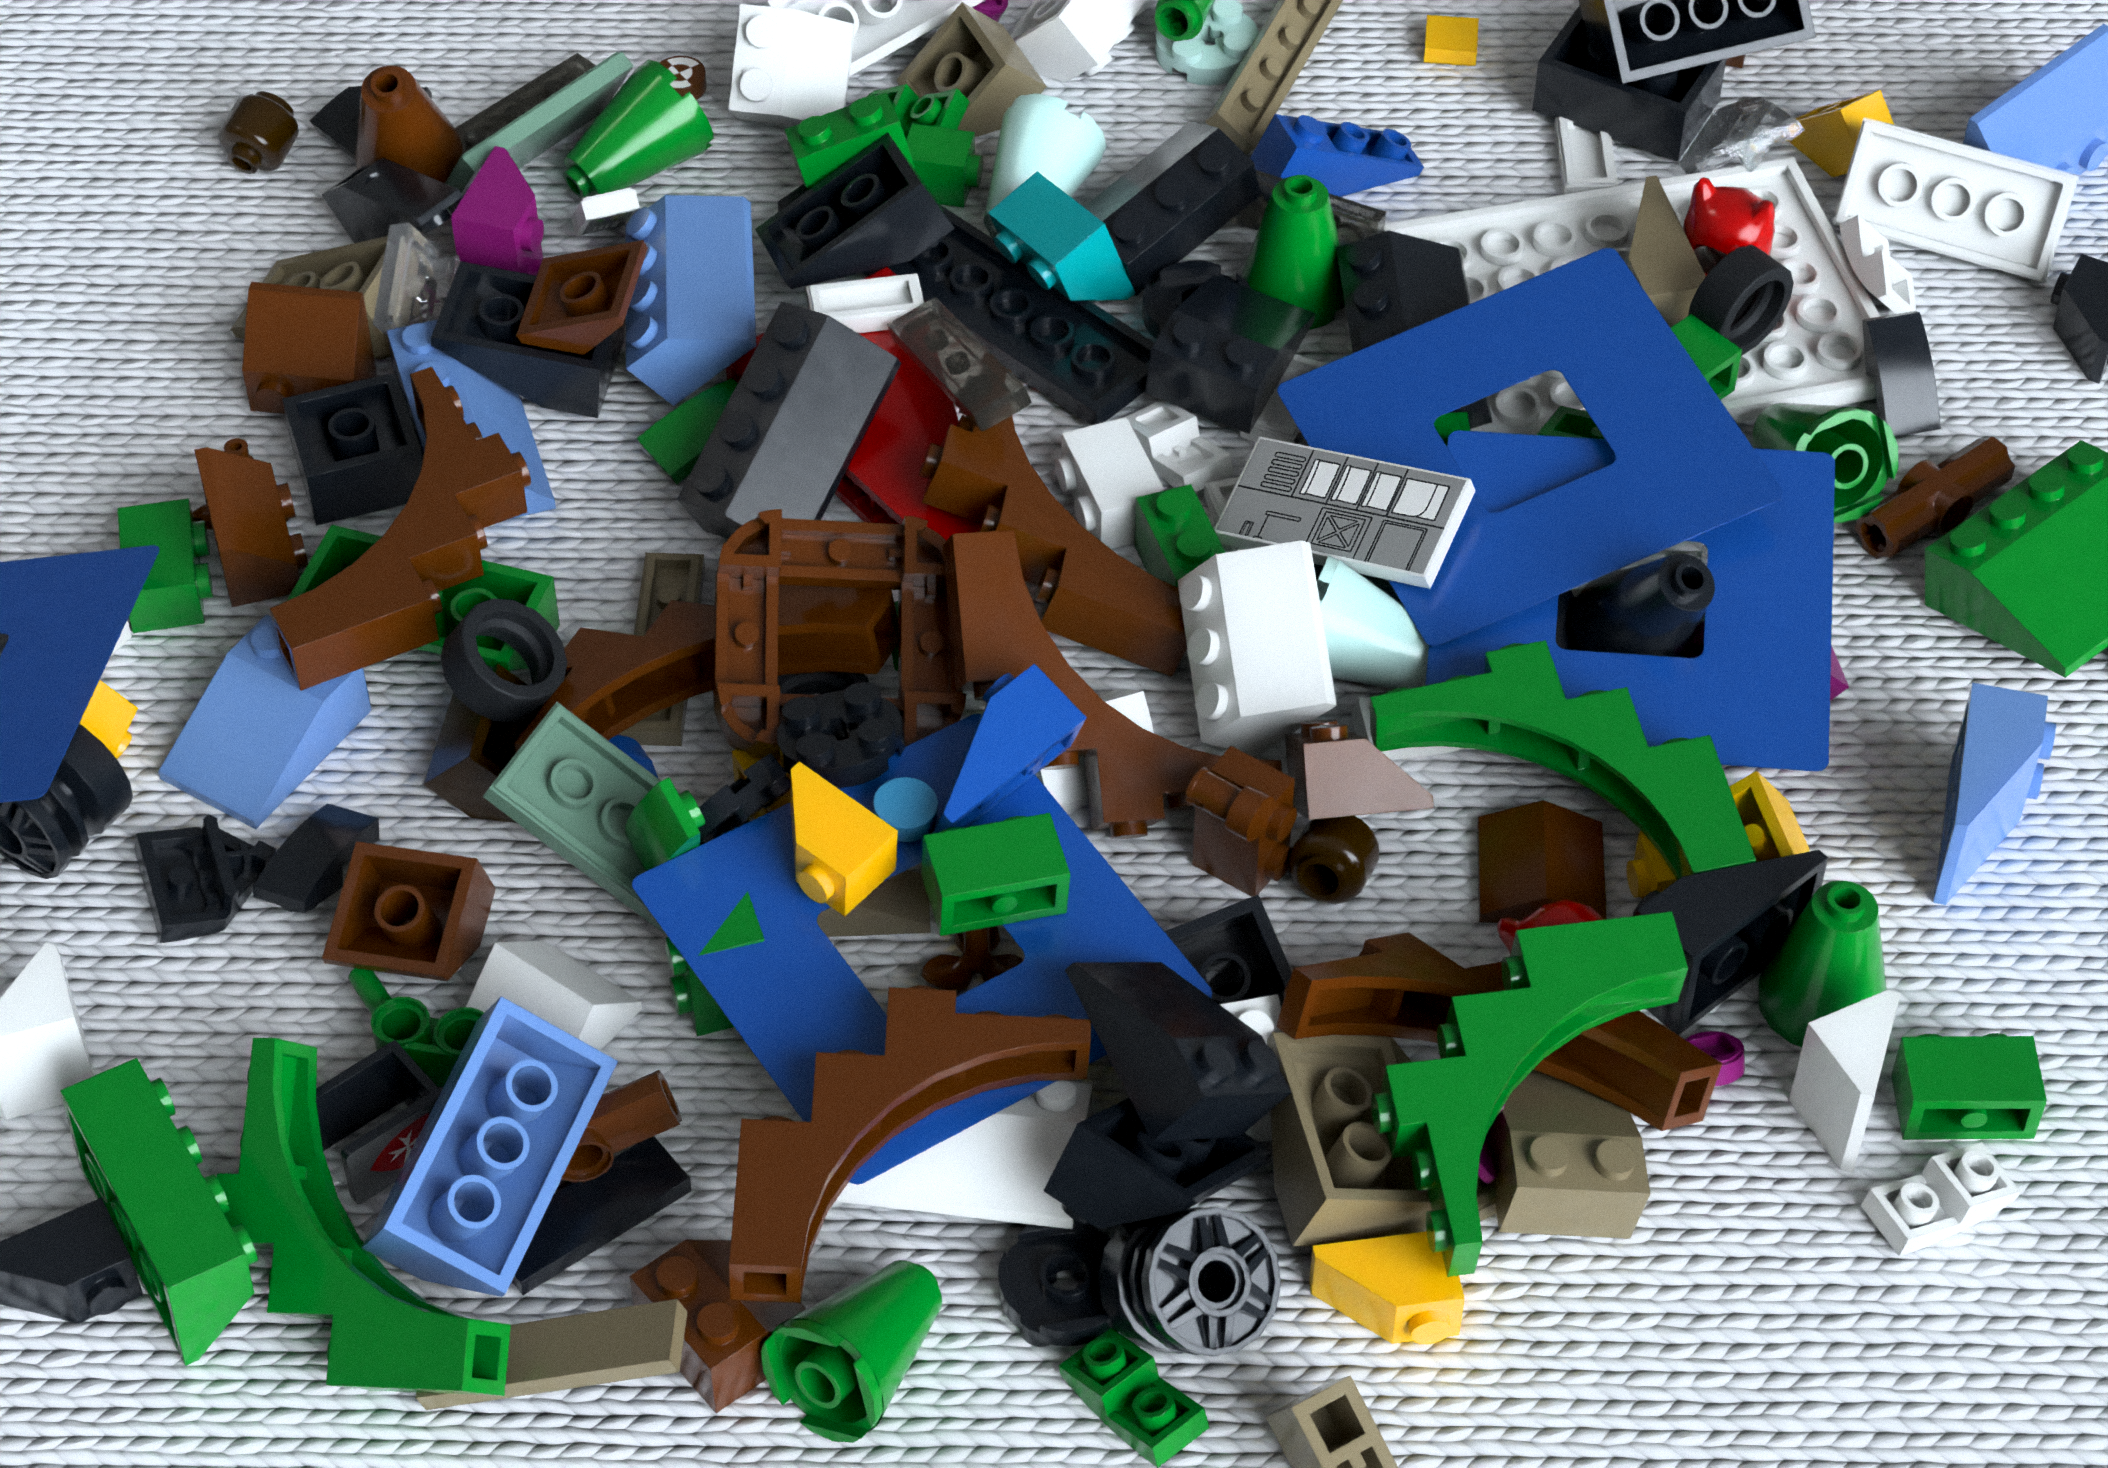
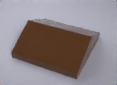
[516,240,648,355]
[1477,800,1607,923]

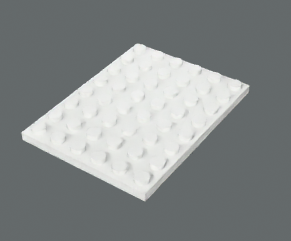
[1381,157,1880,435]

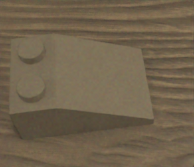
[231,232,438,360]
[1267,1032,1432,1247]
[1487,1069,1651,1239]

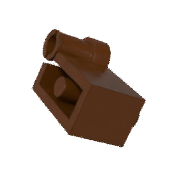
[1185,746,1297,897]

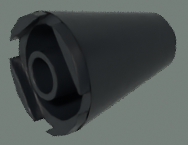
[1568,554,1715,657]

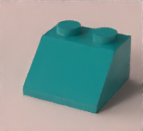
[988,171,1135,301]

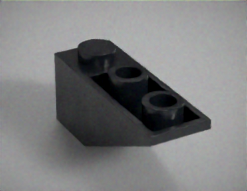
[322,158,463,243]

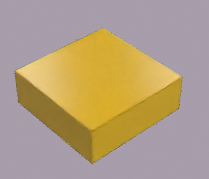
[1424,15,1479,66]

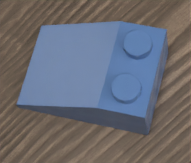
[158,614,372,829]
[1933,682,2056,905]

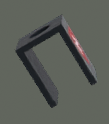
[316,1040,441,1204]

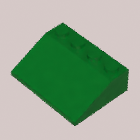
[1925,440,2108,678]

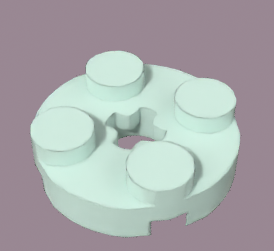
[1155,0,1259,85]

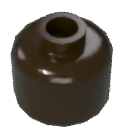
[218,91,299,174]
[1289,816,1379,905]

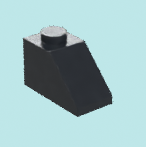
[2050,254,2108,384]
[0,1197,143,1324]

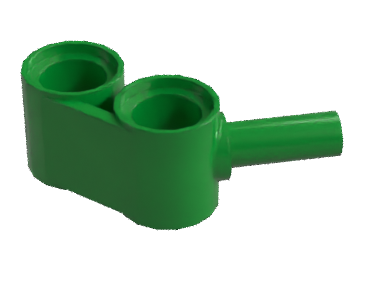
[348,968,484,1088]

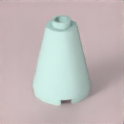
[984,94,1107,238]
[1317,555,1429,689]

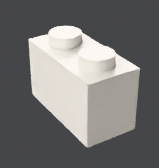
[1055,417,1165,549]

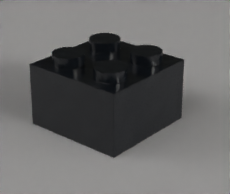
[282,372,423,526]

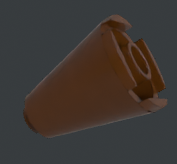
[355,66,463,183]

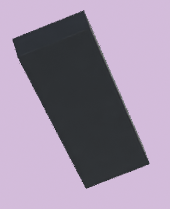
[512,1136,692,1295]

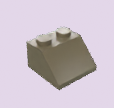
[896,2,1047,137]

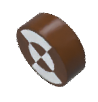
[659,56,707,100]

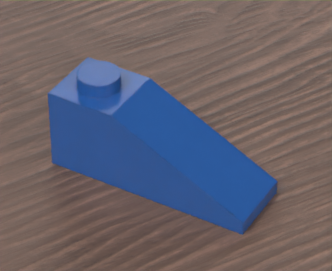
[932,663,1087,834]

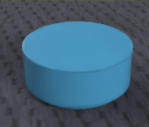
[873,777,938,842]

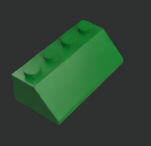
[287,525,560,671]
[60,1058,258,1366]

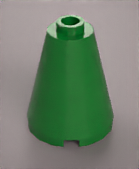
[563,59,714,199]
[1241,175,1345,330]
[1752,403,1899,523]
[1758,881,1887,1047]
[761,1260,942,1443]

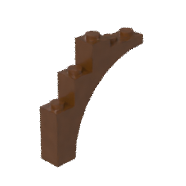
[919,362,1187,677]
[270,367,531,691]
[942,530,1282,839]
[514,585,898,753]
[1276,932,1722,1131]
[729,985,1091,1303]

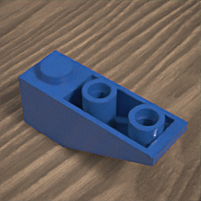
[1250,114,1424,199]

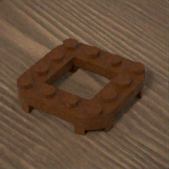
[713,509,966,760]

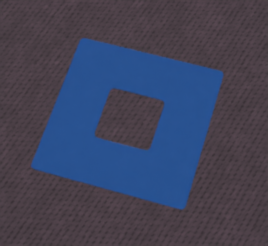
[1277,248,1783,646]
[1425,430,1835,771]
[0,545,160,803]
[632,714,1212,1185]

